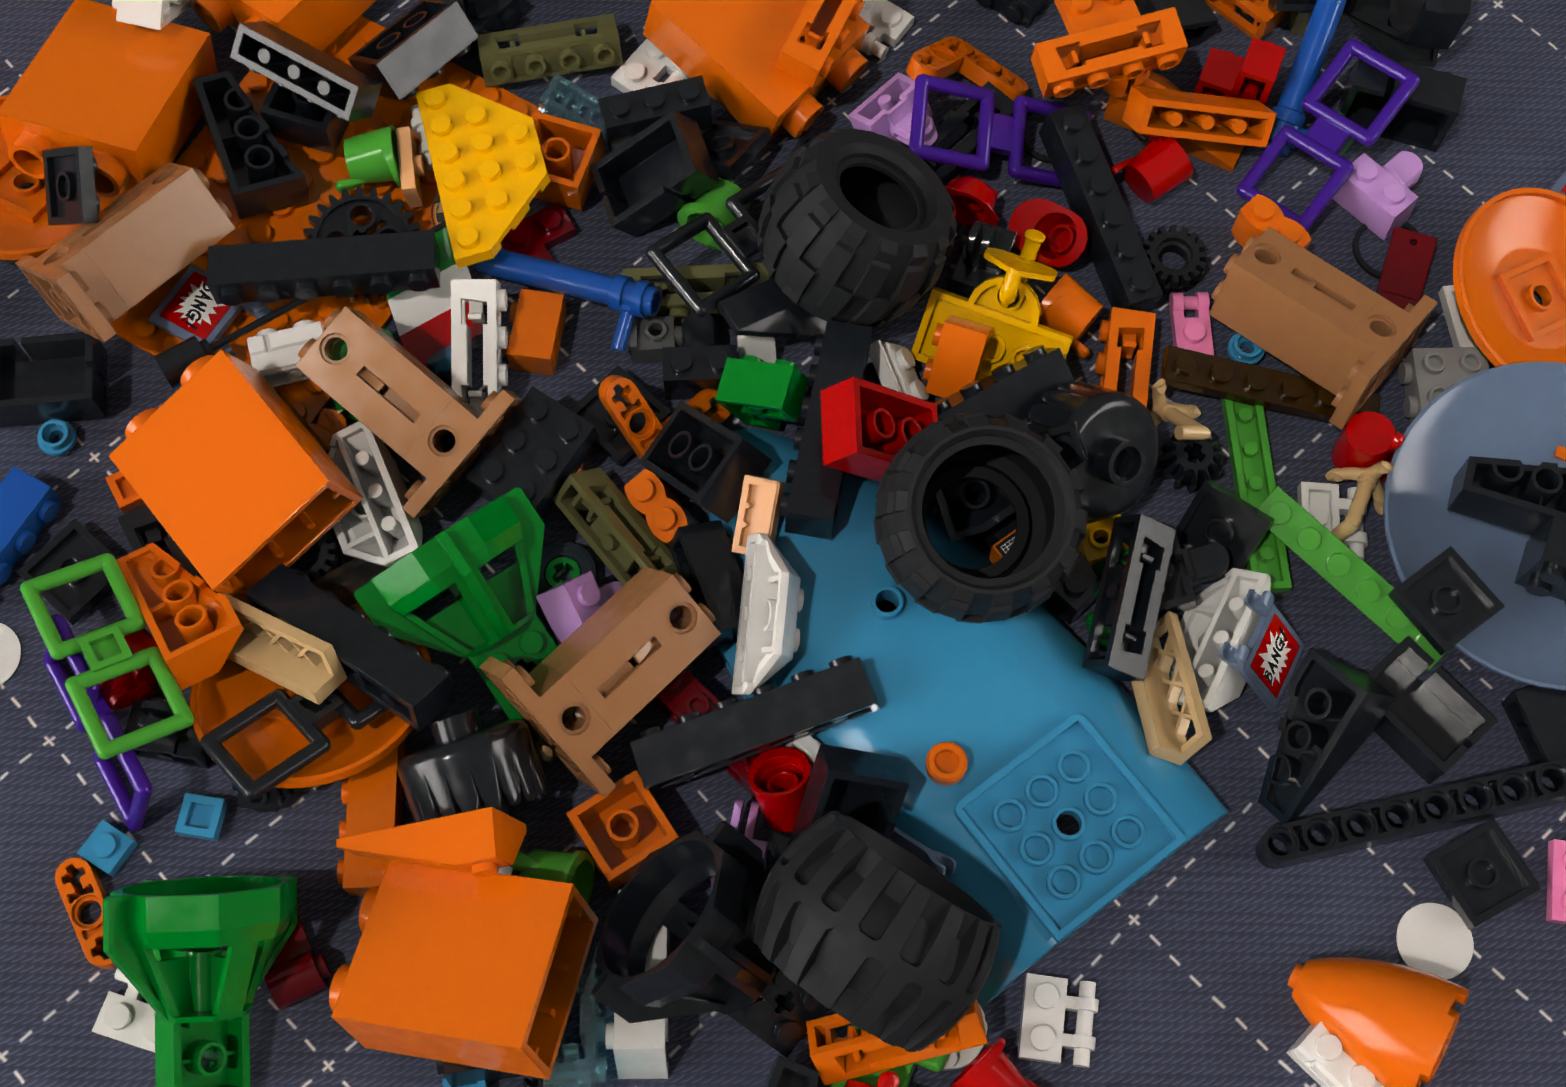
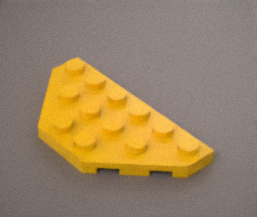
[416,83,550,268]

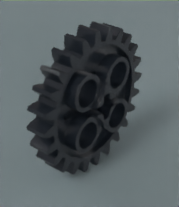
[303,186,421,304]

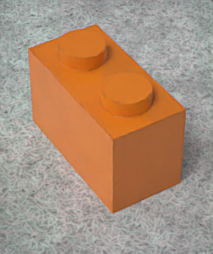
[502,289,567,376]
[922,315,993,398]

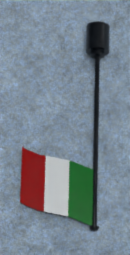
[154,221,482,390]

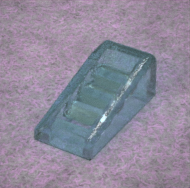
[537,73,604,134]

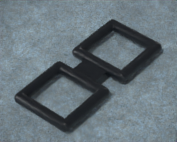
[646,165,784,317]
[200,638,402,800]

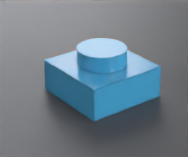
[174,793,228,842]
[77,819,139,878]

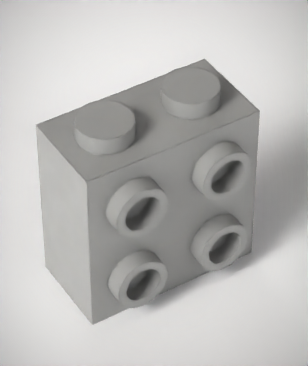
[1398,347,1489,424]

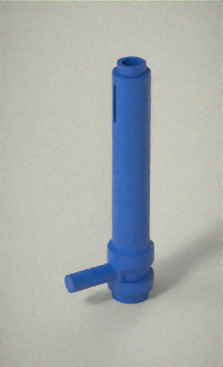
[1261,0,1347,158]
[473,249,662,352]

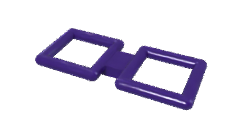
[1236,39,1420,231]
[909,74,1092,188]
[43,614,153,832]

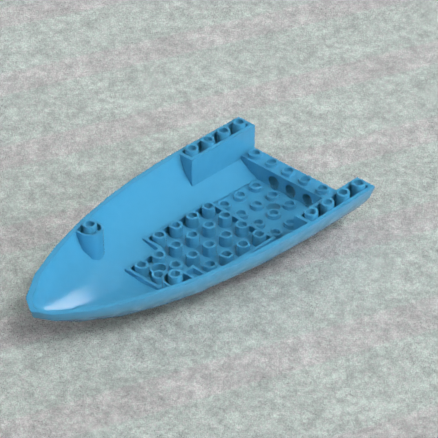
[709,428,1229,1008]

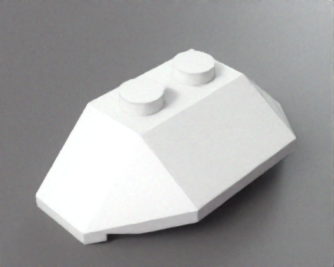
[328,421,422,567]
[731,532,804,695]
[1169,568,1271,712]

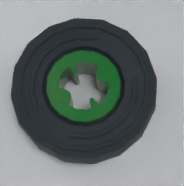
[538,542,598,595]

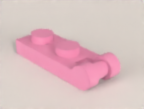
[1169,292,1214,390]

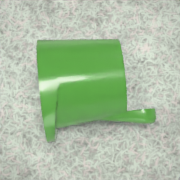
[335,125,401,193]
[677,177,751,250]
[510,849,595,904]

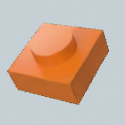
[105,471,145,514]

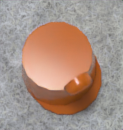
[1039,273,1104,359]

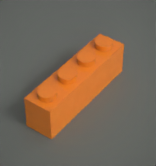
[1122,85,1277,148]
[337,738,406,896]

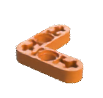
[906,36,1029,101]
[598,375,730,459]
[55,858,117,970]

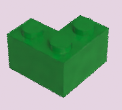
[715,355,808,430]

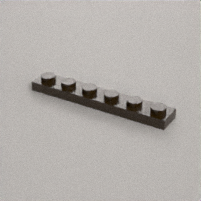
[1160,345,1380,427]

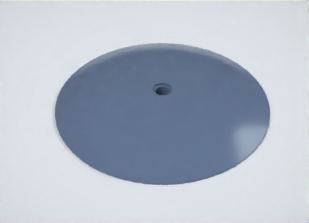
[1383,361,1566,691]

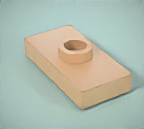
[396,126,426,208]
[731,475,786,555]

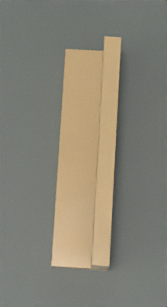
[222,593,347,705]
[1131,611,1212,766]

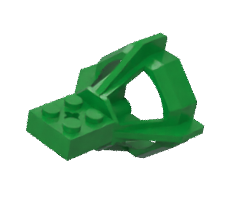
[354,487,557,720]
[103,874,297,1087]

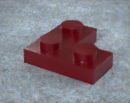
[501,202,577,291]

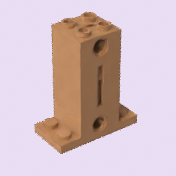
[15,162,236,342]
[1209,227,1438,430]
[295,306,522,518]
[479,566,721,797]

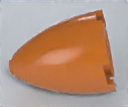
[1287,957,1471,1087]

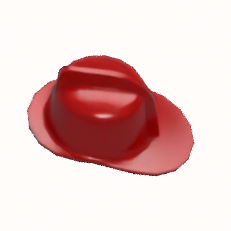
[944,176,998,229]
[1008,198,1088,268]

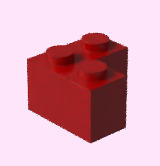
[1194,37,1287,105]

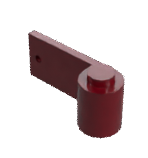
[1376,226,1438,331]
[264,913,332,1010]

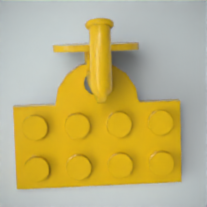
[911,229,1074,380]

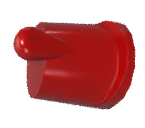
[1110,135,1193,203]
[1331,412,1405,483]
[748,747,811,833]
[949,1036,1039,1087]

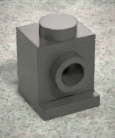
[630,316,682,363]

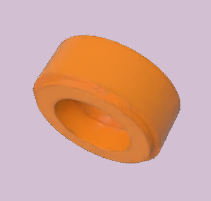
[925,742,968,786]

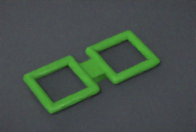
[20,553,194,760]

